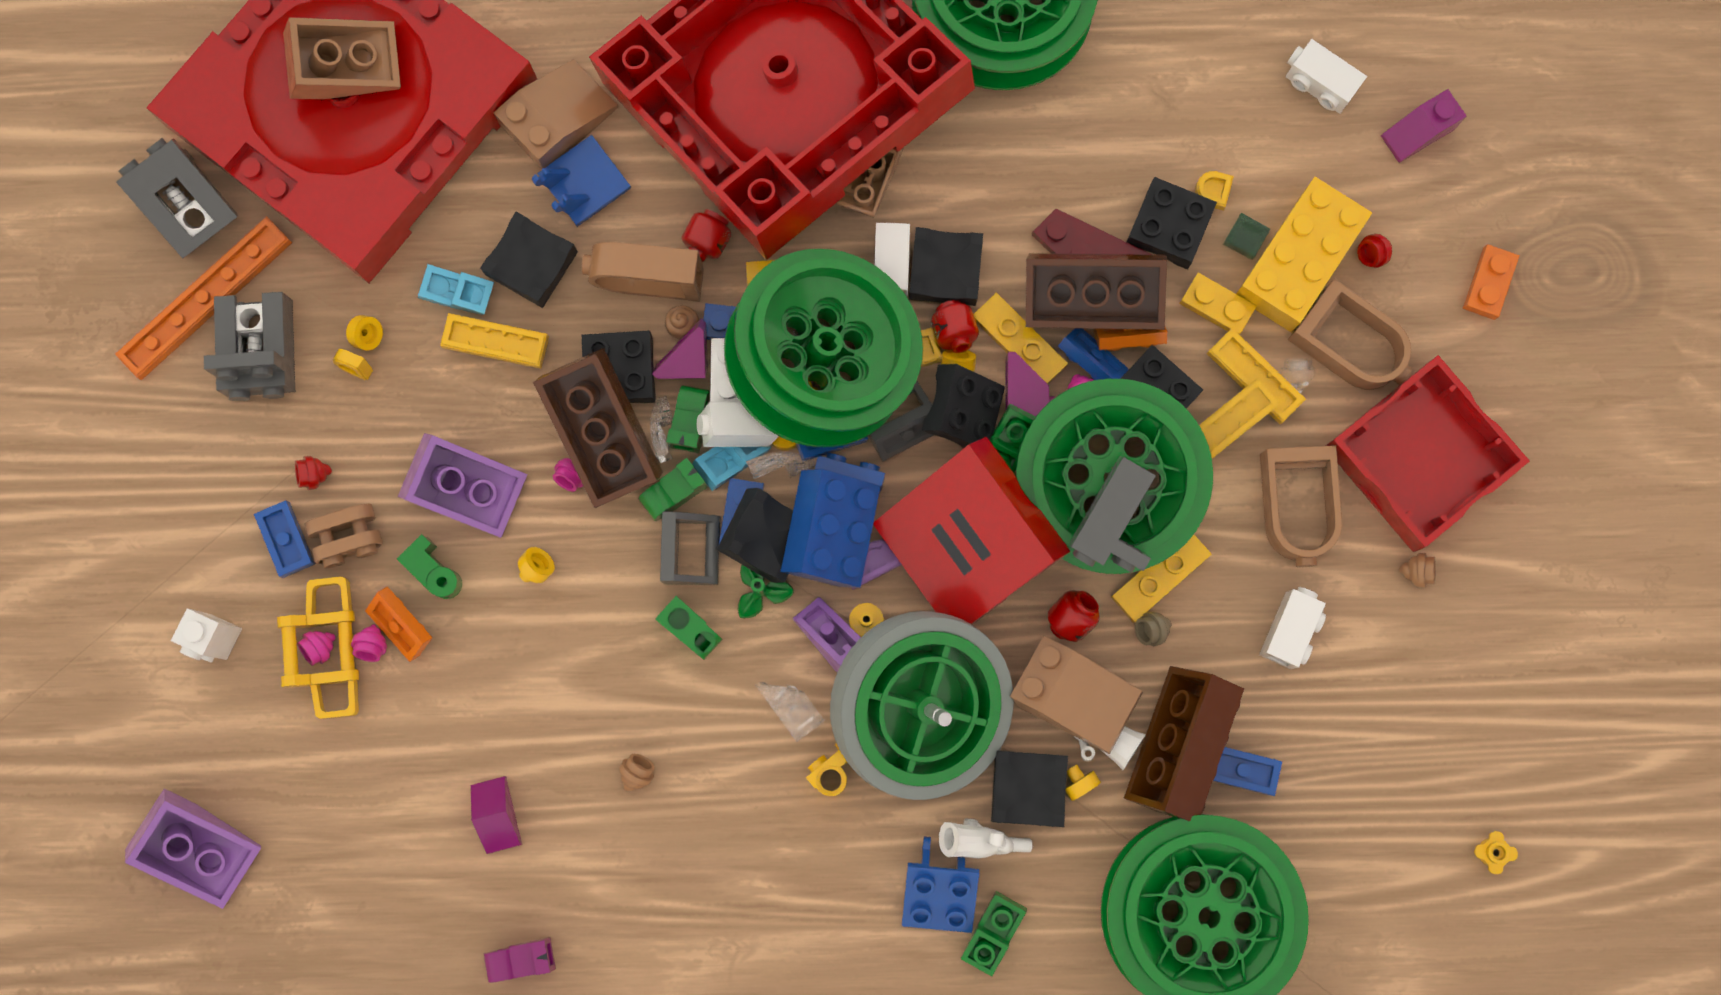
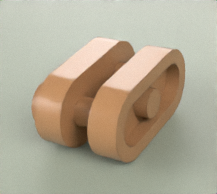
[304,503,383,569]

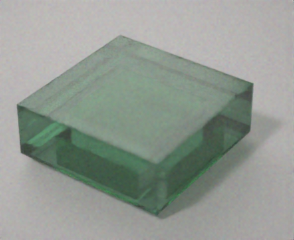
[1223,213,1270,260]

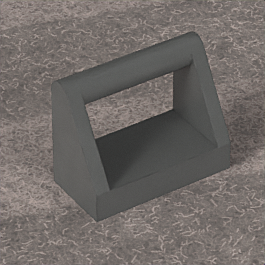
[869,381,934,462]
[660,512,720,585]

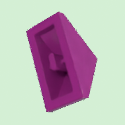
[652,318,708,379]
[471,776,522,854]

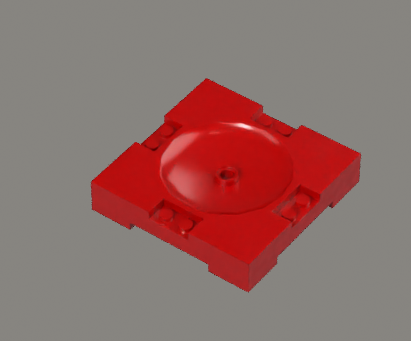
[146,0,537,284]
[589,0,975,260]

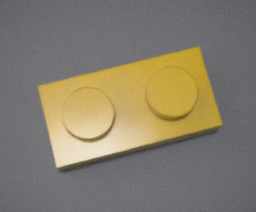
[1179,272,1257,335]

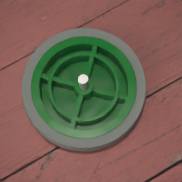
[830,611,1014,800]

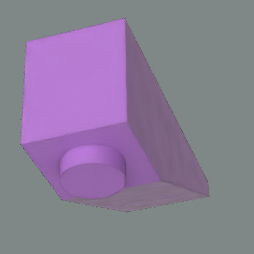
[793,597,861,672]

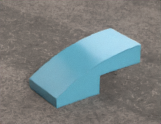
[418,264,494,315]
[692,446,771,491]

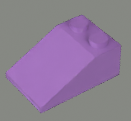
[398,433,528,538]
[125,788,261,909]

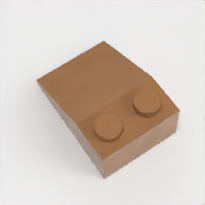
[283,18,401,99]
[493,59,619,169]
[1010,636,1143,754]

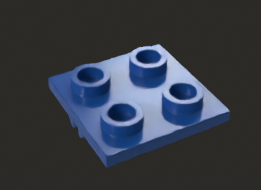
[532,135,631,227]
[902,836,979,933]

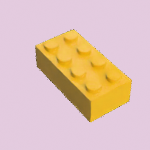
[1236,176,1372,332]

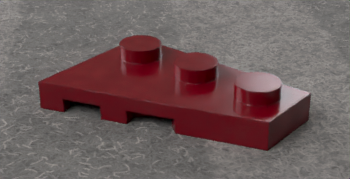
[1032,209,1152,255]

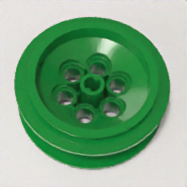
[912,0,1098,90]
[724,249,923,447]
[1016,379,1213,574]
[1100,814,1309,995]

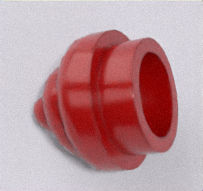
[1357,233,1392,268]
[295,456,332,490]

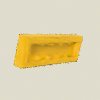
[974,292,1068,384]
[440,313,549,369]
[1207,328,1306,425]
[1199,377,1281,458]
[1111,535,1212,623]

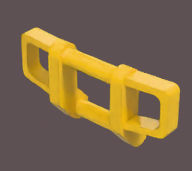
[277,577,359,719]

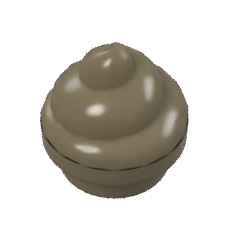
[1135,611,1172,646]

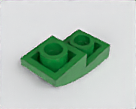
[990,404,1036,473]
[961,891,1027,977]

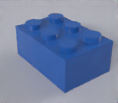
[781,469,881,588]

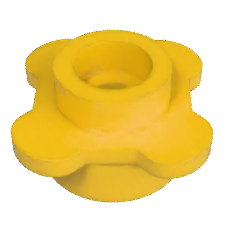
[1474,831,1518,874]

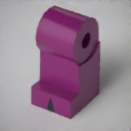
[484,937,556,983]

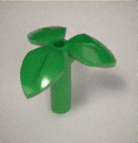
[738,564,794,619]

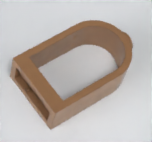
[582,242,704,302]
[1288,279,1412,390]
[1260,446,1342,567]

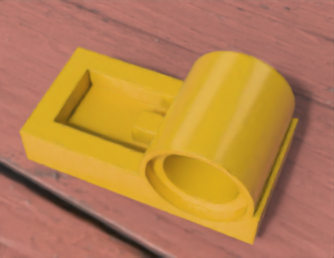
[806,743,847,796]

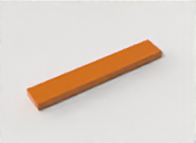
[115,216,292,380]

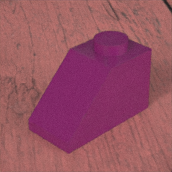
[1381,89,1467,163]
[1005,352,1055,416]

